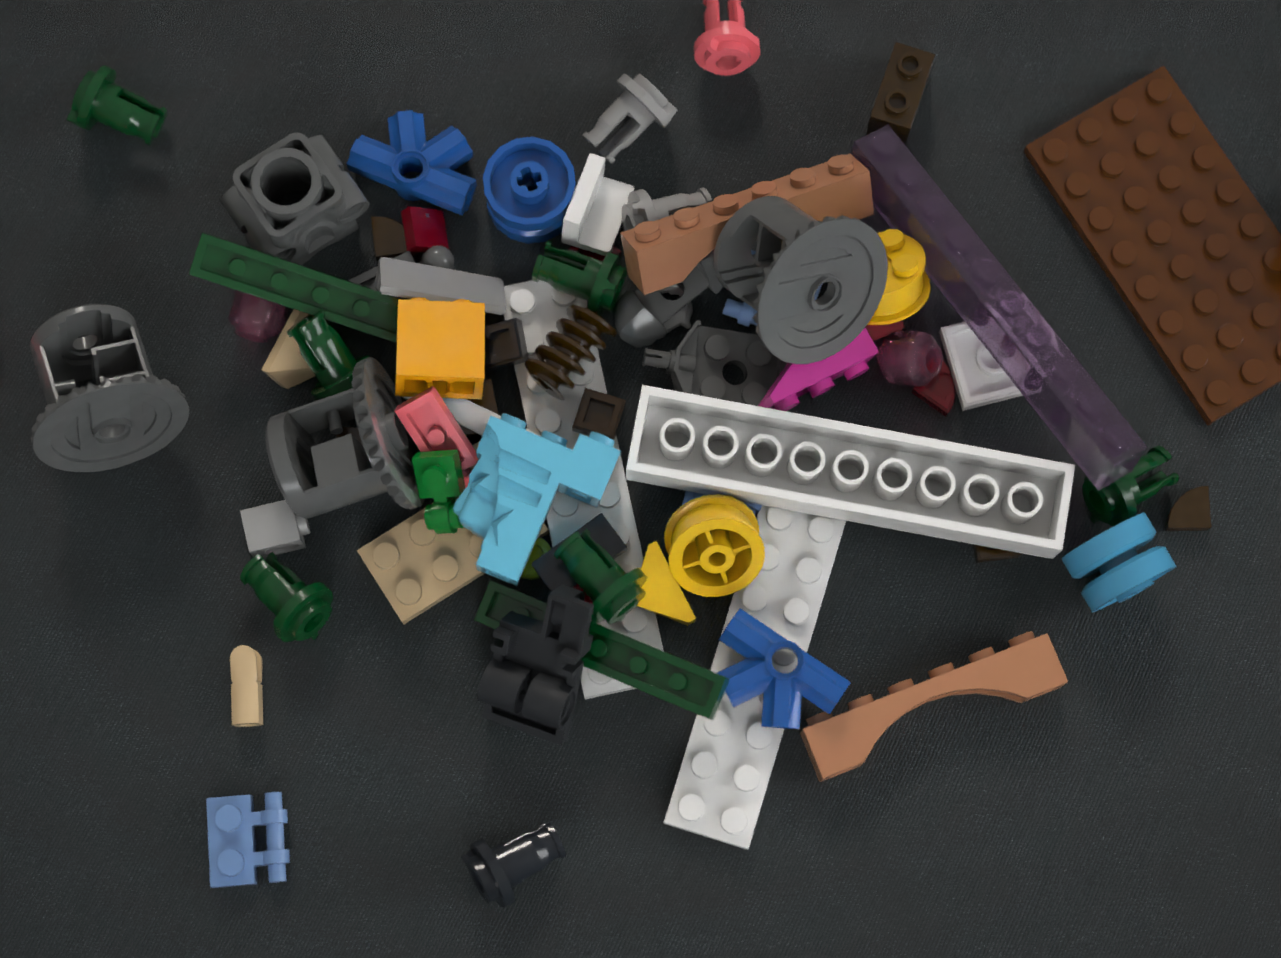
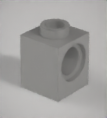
[240,500,310,558]

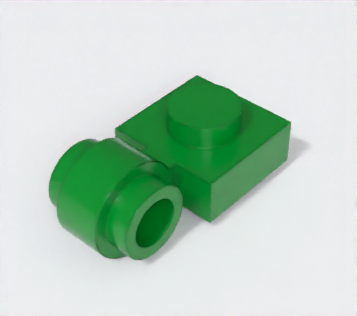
[412,449,465,534]

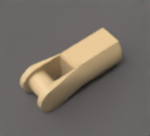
[230,645,263,727]

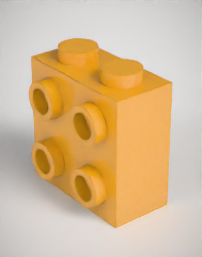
[395,297,485,399]

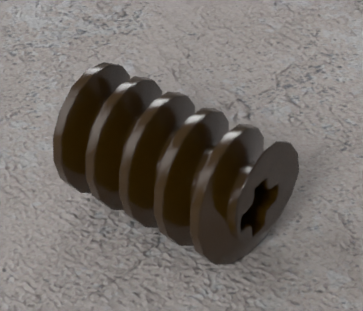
[524,305,617,400]

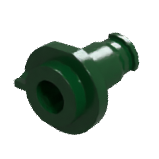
[67,65,167,146]
[532,241,627,316]
[287,310,369,401]
[1082,446,1179,527]
[554,529,647,624]
[240,552,333,642]

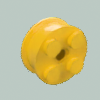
[868,229,931,325]
[664,494,765,597]

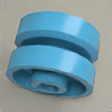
[1062,512,1177,613]

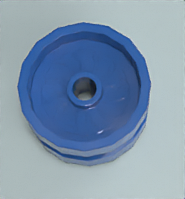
[483,137,576,244]

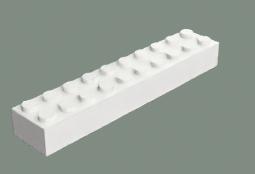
[626,385,1075,559]

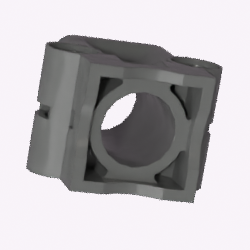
[221,133,370,265]

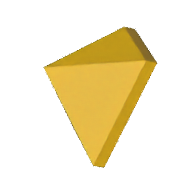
[636,541,696,626]

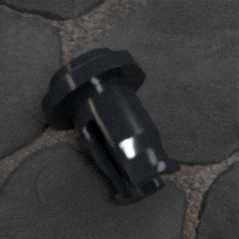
[461,822,566,908]

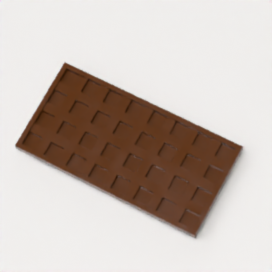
[1023,66,1281,426]

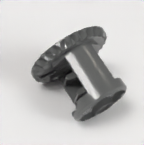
[714,196,888,364]
[30,304,189,472]
[265,357,425,519]

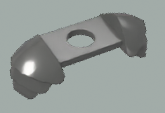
[614,249,723,348]

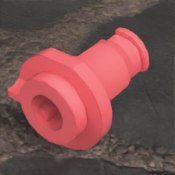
[694,0,760,76]

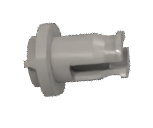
[582,73,678,164]
[622,188,712,231]

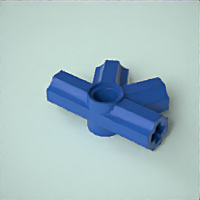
[347,110,477,215]
[717,608,851,729]

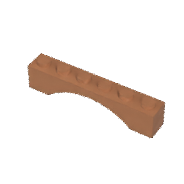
[620,153,874,295]
[800,631,1068,782]

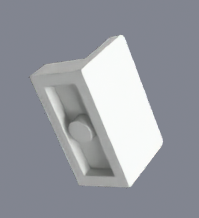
[561,153,634,256]

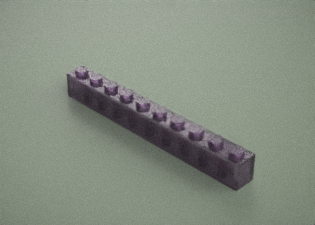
[851,125,1148,491]

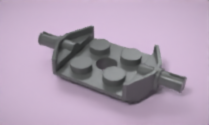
[642,320,827,406]

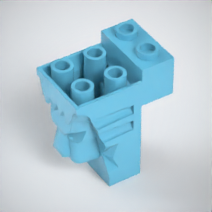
[453,413,621,587]

